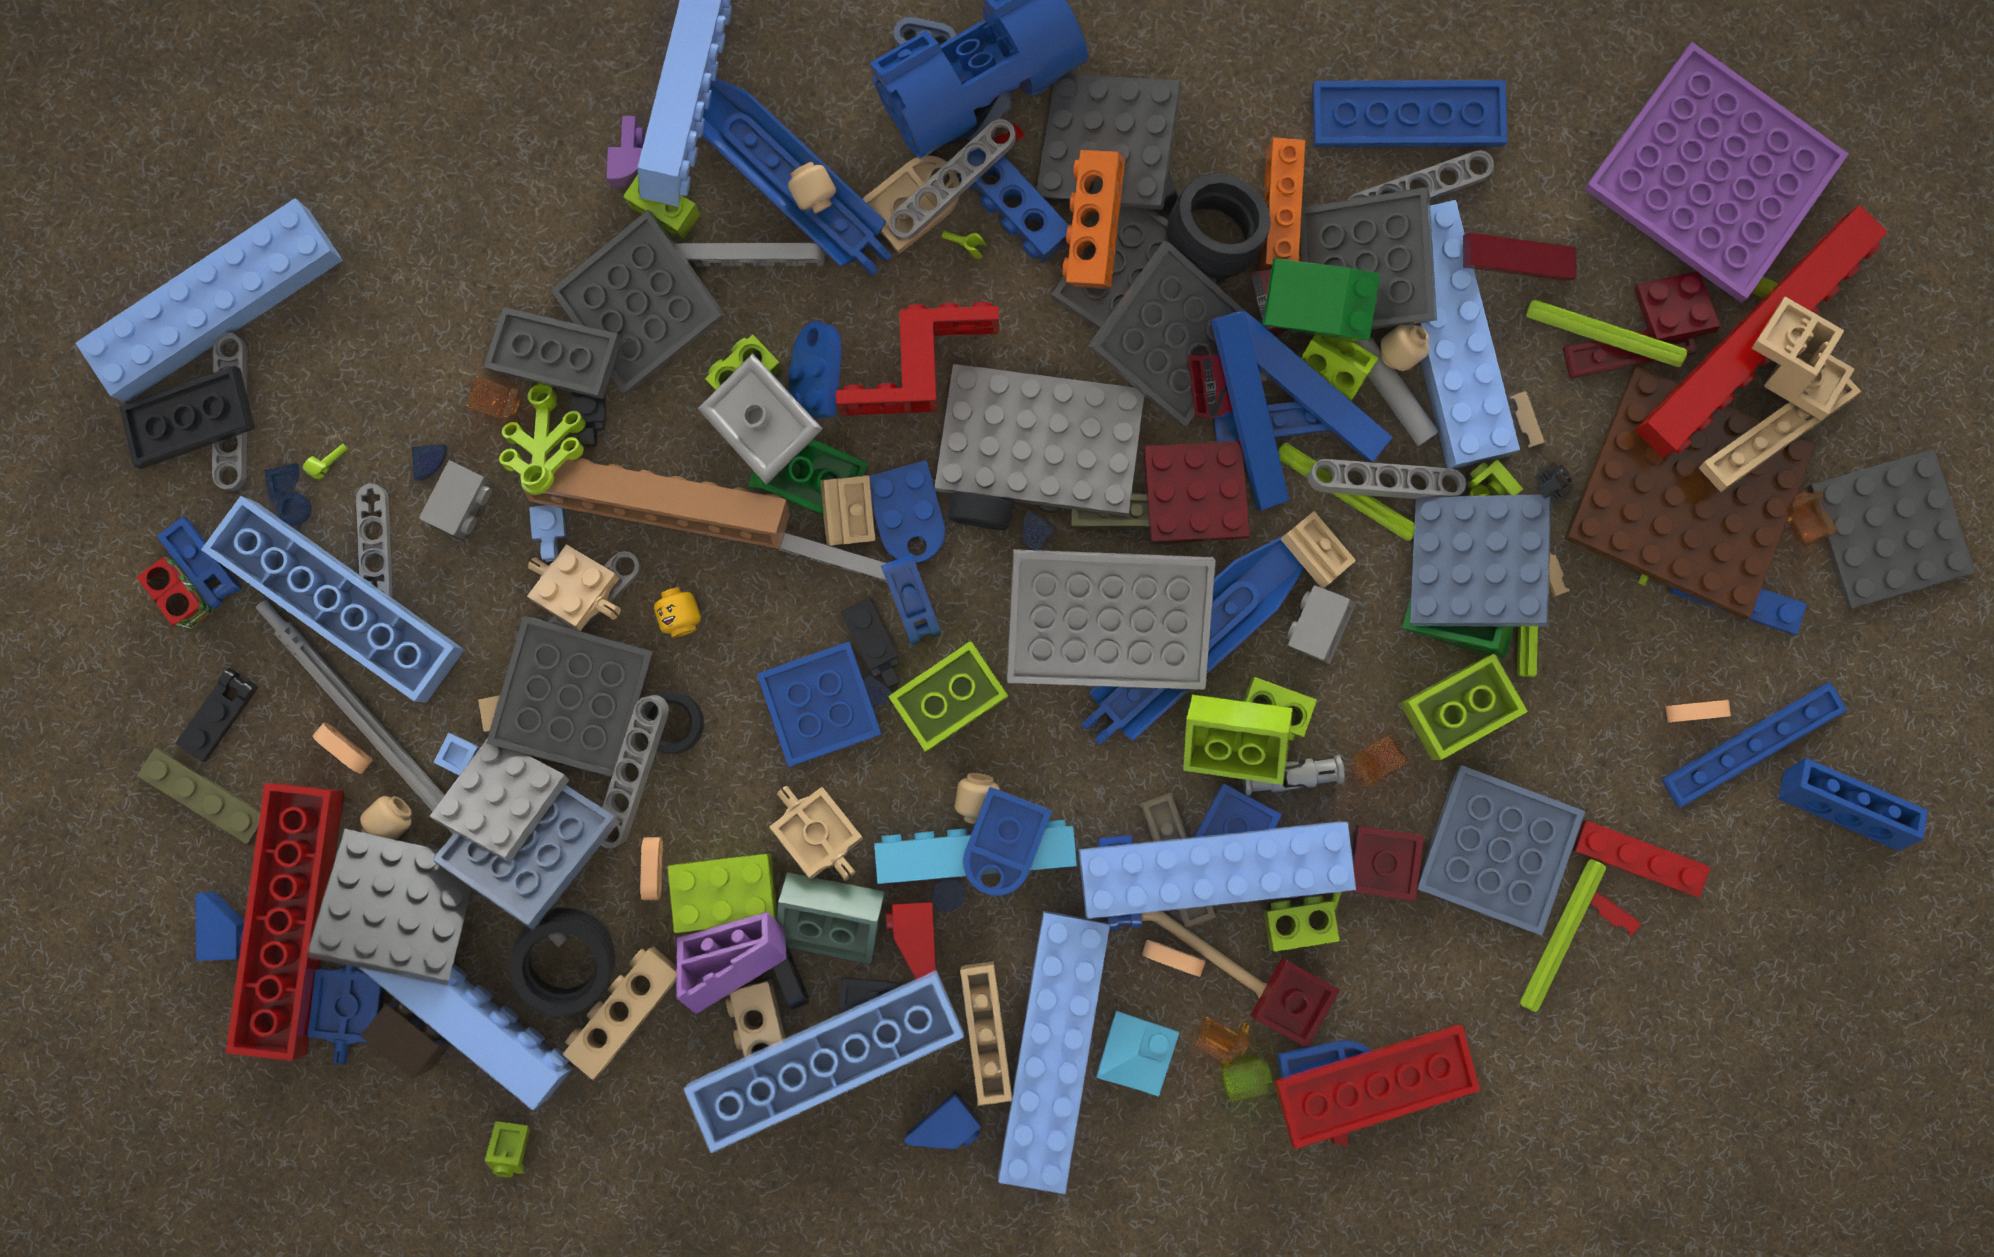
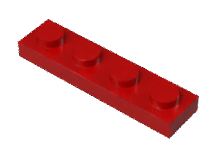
[1573,820,1710,898]

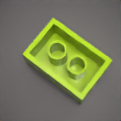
[888,641,1008,752]
[1400,654,1528,760]
[1183,695,1293,785]
[667,853,778,933]

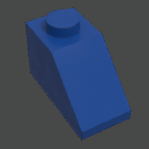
[195,891,245,961]
[904,1091,981,1149]

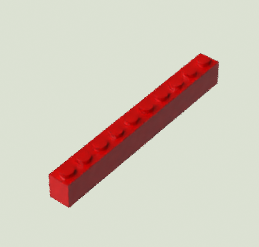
[1634,205,1888,458]

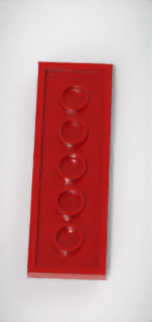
[1274,1024,1480,1149]

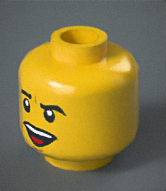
[654,587,701,638]

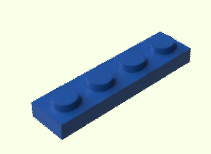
[1212,401,1331,442]
[1670,587,1807,635]

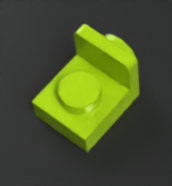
[1466,459,1523,496]
[485,1121,530,1177]

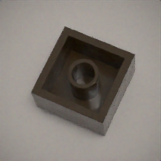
[360,999,452,1079]

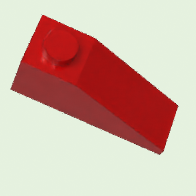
[886,901,935,979]

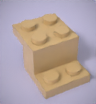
[1752,297,1855,420]

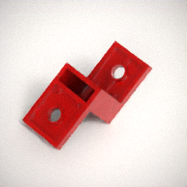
[836,302,999,416]

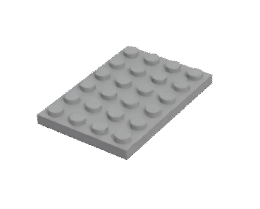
[934,364,1144,517]
[1006,550,1216,690]

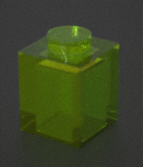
[1218,1056,1272,1102]

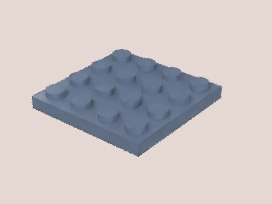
[1410,494,1551,626]
[1417,765,1585,936]
[432,785,619,930]

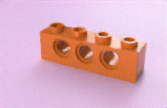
[1259,137,1305,271]
[1063,150,1125,289]

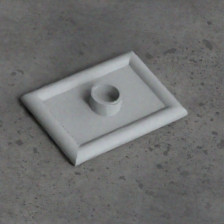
[697,354,823,484]

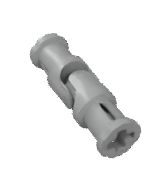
[1242,755,1345,796]

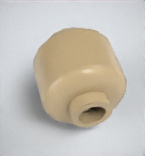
[788,162,836,214]
[1380,324,1430,371]
[955,773,1000,824]
[360,796,412,840]

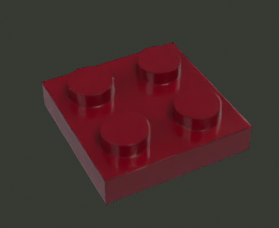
[1634,271,1720,343]
[1350,825,1424,901]
[1250,957,1340,1048]

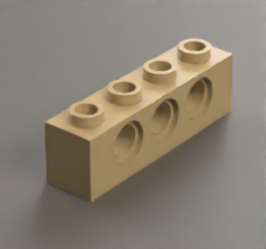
[562,946,677,1080]
[960,961,1012,1105]
[726,979,800,1115]

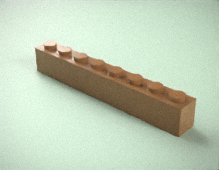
[521,453,790,549]

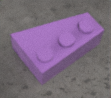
[677,912,786,1014]

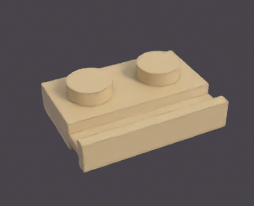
[820,475,875,546]
[1280,511,1356,588]

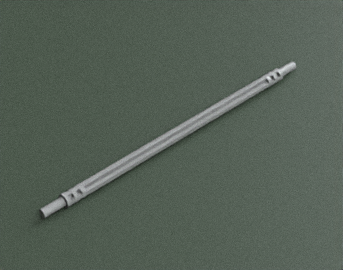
[256,600,569,948]

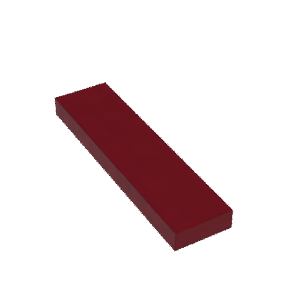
[1463,232,1577,281]
[1562,329,1697,379]

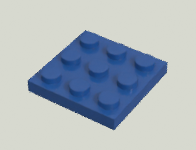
[757,641,882,767]

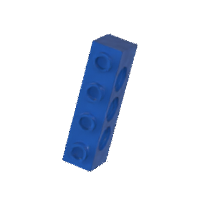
[958,149,1069,263]
[1778,758,1928,851]

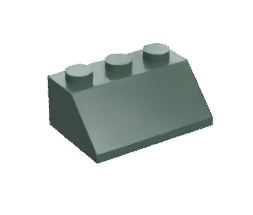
[777,872,885,964]

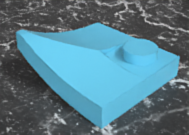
[1096,1010,1179,1097]

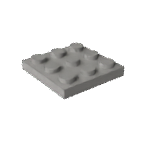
[430,739,569,863]

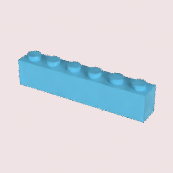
[874,820,1077,884]

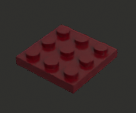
[1143,441,1250,544]

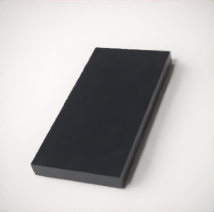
[119,366,255,469]

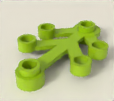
[499,384,585,495]

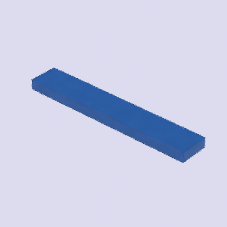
[1244,310,1393,462]
[1211,311,1289,510]
[1661,682,1848,808]

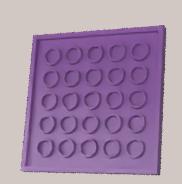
[1584,42,1848,303]

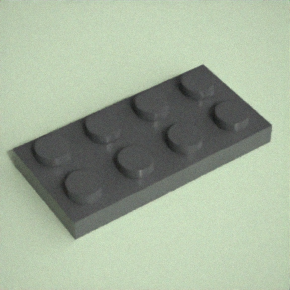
[483,307,623,399]

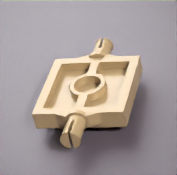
[527,544,621,631]
[770,786,863,881]

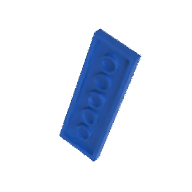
[1312,80,1507,148]

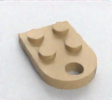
[862,155,960,254]

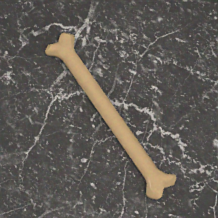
[1141,911,1267,998]

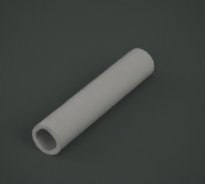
[1352,335,1439,446]

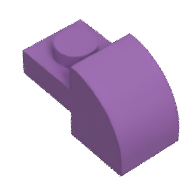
[607,116,646,188]

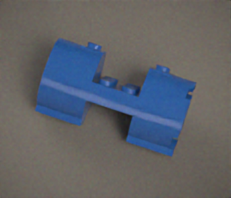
[870,0,1088,159]

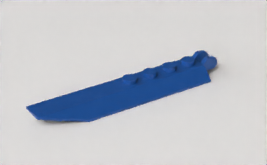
[702,78,892,276]
[1081,535,1304,745]

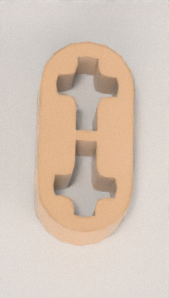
[1665,700,1731,723]
[313,722,373,774]
[640,837,663,900]
[1141,939,1206,977]

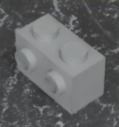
[419,460,493,540]
[1287,585,1356,664]

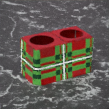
[136,557,213,629]

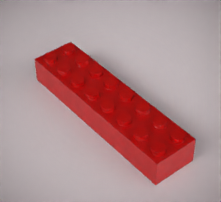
[226,783,344,1061]

